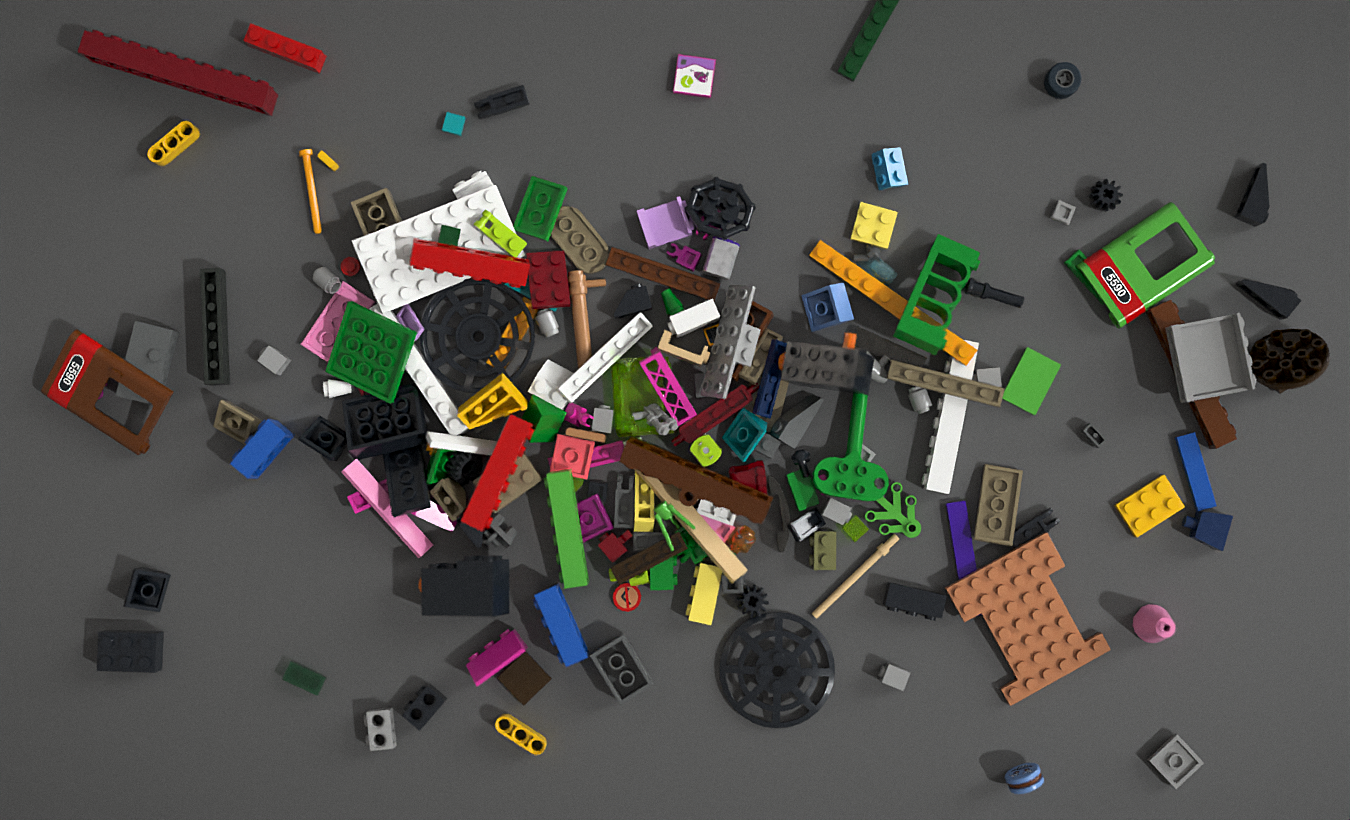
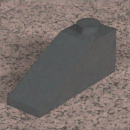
[769,394,824,449]

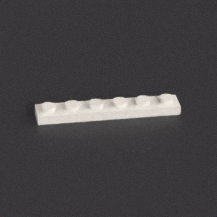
[557,312,653,403]

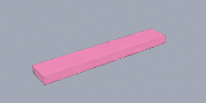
[341,459,433,559]

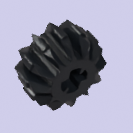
[1089,179,1123,212]
[736,584,769,617]

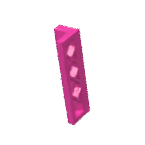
[639,347,697,426]

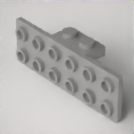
[700,285,760,399]

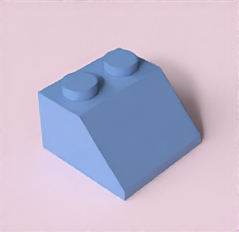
[801,283,854,332]

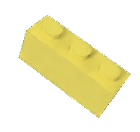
[685,562,722,625]

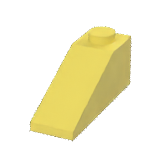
[634,471,654,532]

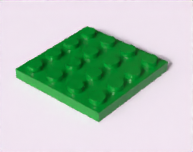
[325,301,417,403]

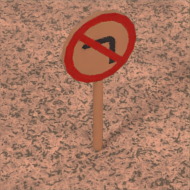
[613,569,650,612]

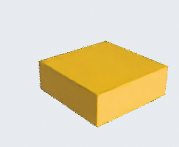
[317,150,340,171]

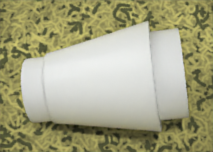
[323,379,352,398]

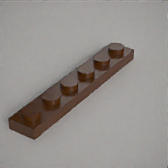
[606,247,720,302]

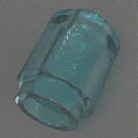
[868,259,897,286]

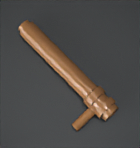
[567,270,606,369]

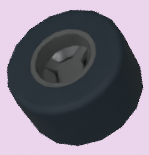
[1044,62,1082,99]

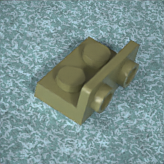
[809,531,836,570]

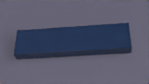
[752,339,787,419]

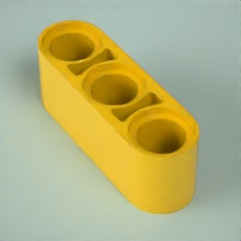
[147,121,200,166]
[495,714,547,755]

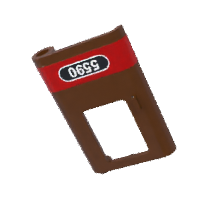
[41,329,174,455]

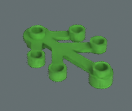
[864,482,921,538]

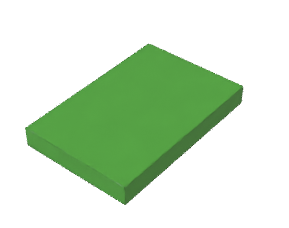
[1002,347,1061,416]

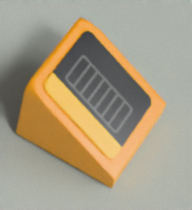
[703,324,719,347]

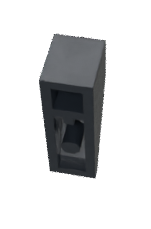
[1234,163,1270,227]
[1236,279,1302,320]

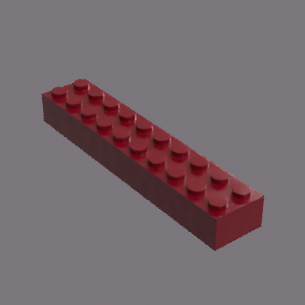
[77,30,278,116]

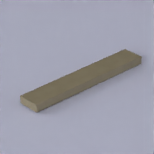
[886,360,1005,408]

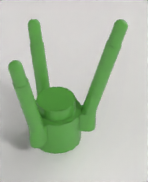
[653,500,695,551]

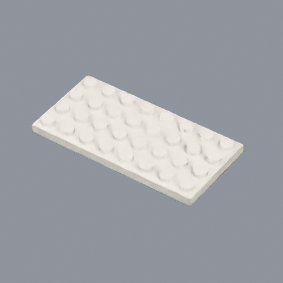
[352,185,525,314]

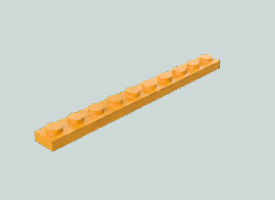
[809,240,978,366]

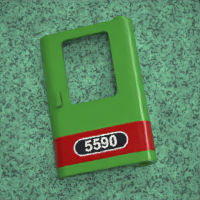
[1076,202,1215,329]

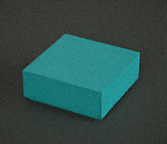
[442,112,466,136]

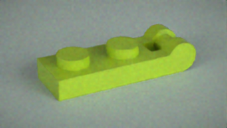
[473,209,528,257]

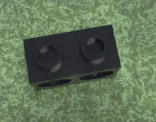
[402,684,448,731]

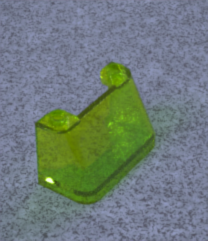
[611,356,674,437]

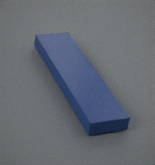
[1175,432,1217,511]

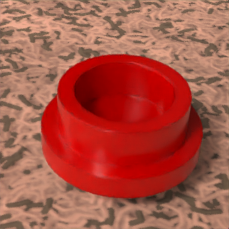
[341,257,360,276]

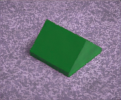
[522,394,567,443]
[426,448,457,484]

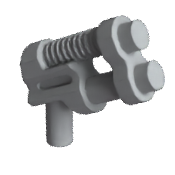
[632,403,678,435]

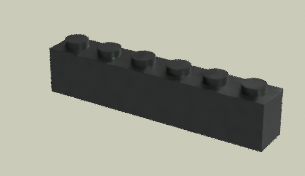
[200,268,230,386]

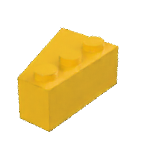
[457,373,528,429]

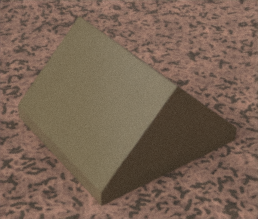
[213,400,262,445]

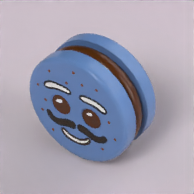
[1005,763,1044,794]

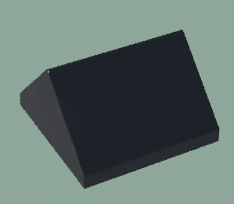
[299,416,347,461]
[123,567,171,612]

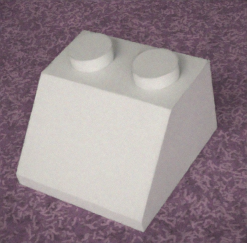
[528,359,573,410]

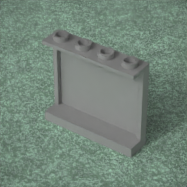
[1165,313,1256,403]

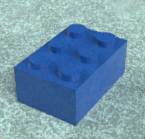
[230,419,295,479]

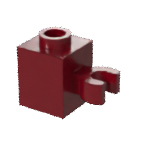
[598,530,633,563]

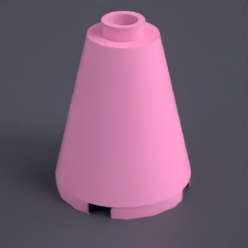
[1133,604,1175,643]

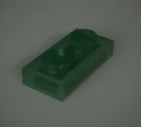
[282,661,327,696]

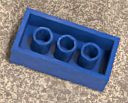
[533,583,590,667]

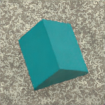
[722,408,768,462]

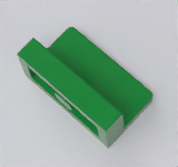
[785,470,819,511]

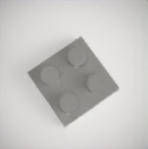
[1147,733,1204,789]

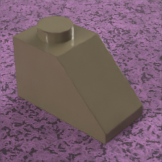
[430,477,466,521]

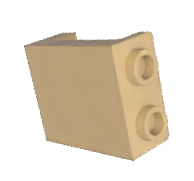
[658,330,710,367]

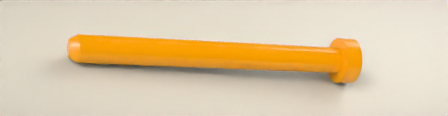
[299,149,322,234]

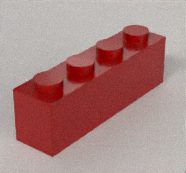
[244,23,327,74]

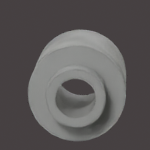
[313,267,341,294]
[535,308,559,338]
[908,387,932,414]

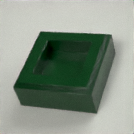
[438,225,461,246]

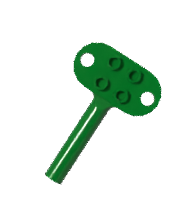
[812,393,889,502]

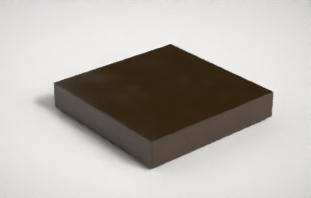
[498,651,552,706]

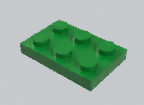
[513,176,568,242]

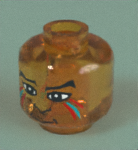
[728,525,756,554]

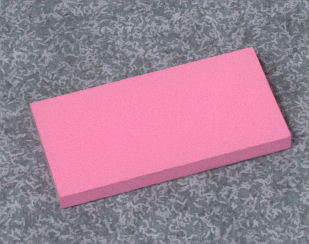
[301,281,376,362]

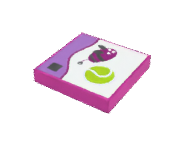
[673,54,716,98]

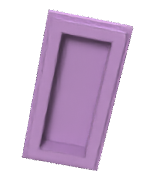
[396,304,424,342]

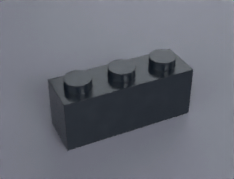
[883,582,947,621]

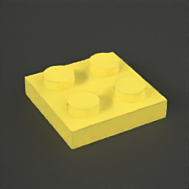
[850,202,898,250]

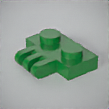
[675,527,708,564]

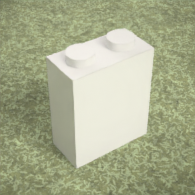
[668,299,720,338]

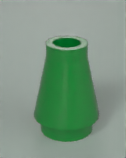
[661,289,684,317]

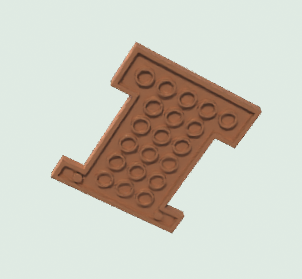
[945,532,1111,706]

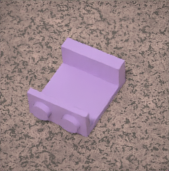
[637,196,695,249]

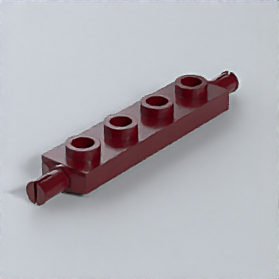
[671,383,760,447]

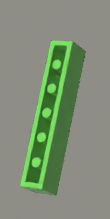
[544,469,589,589]

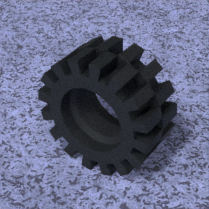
[446,451,483,485]

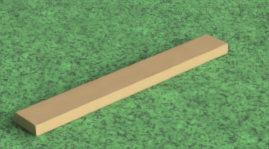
[634,469,748,583]

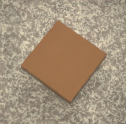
[566,428,607,443]

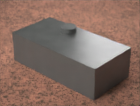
[115,321,179,405]

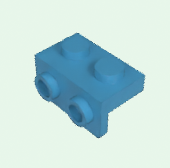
[872,147,908,190]

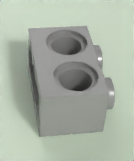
[364,707,397,751]

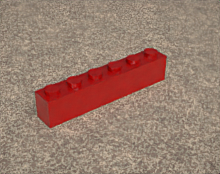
[410,238,530,288]
[461,414,535,531]

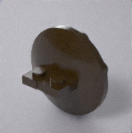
[1249,329,1330,394]

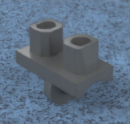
[483,513,518,549]

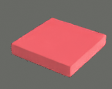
[550,434,595,480]

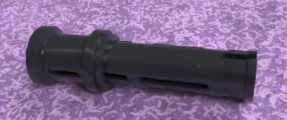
[965,278,1024,308]

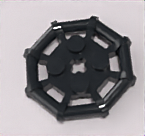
[684,177,756,240]

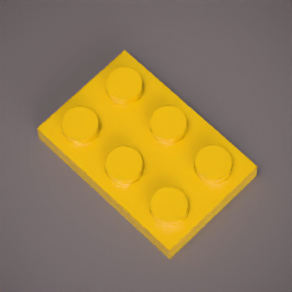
[1114,474,1185,538]

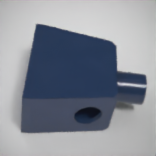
[1182,511,1233,551]

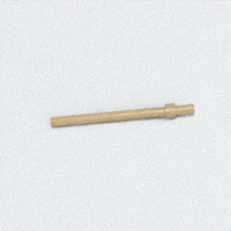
[811,534,899,619]

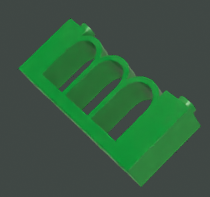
[893,234,980,355]

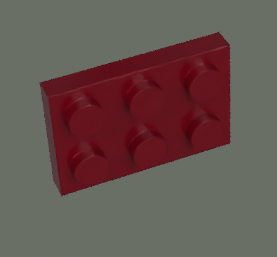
[526,251,570,309]

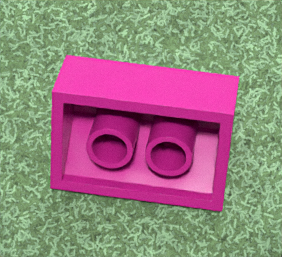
[466,629,528,686]

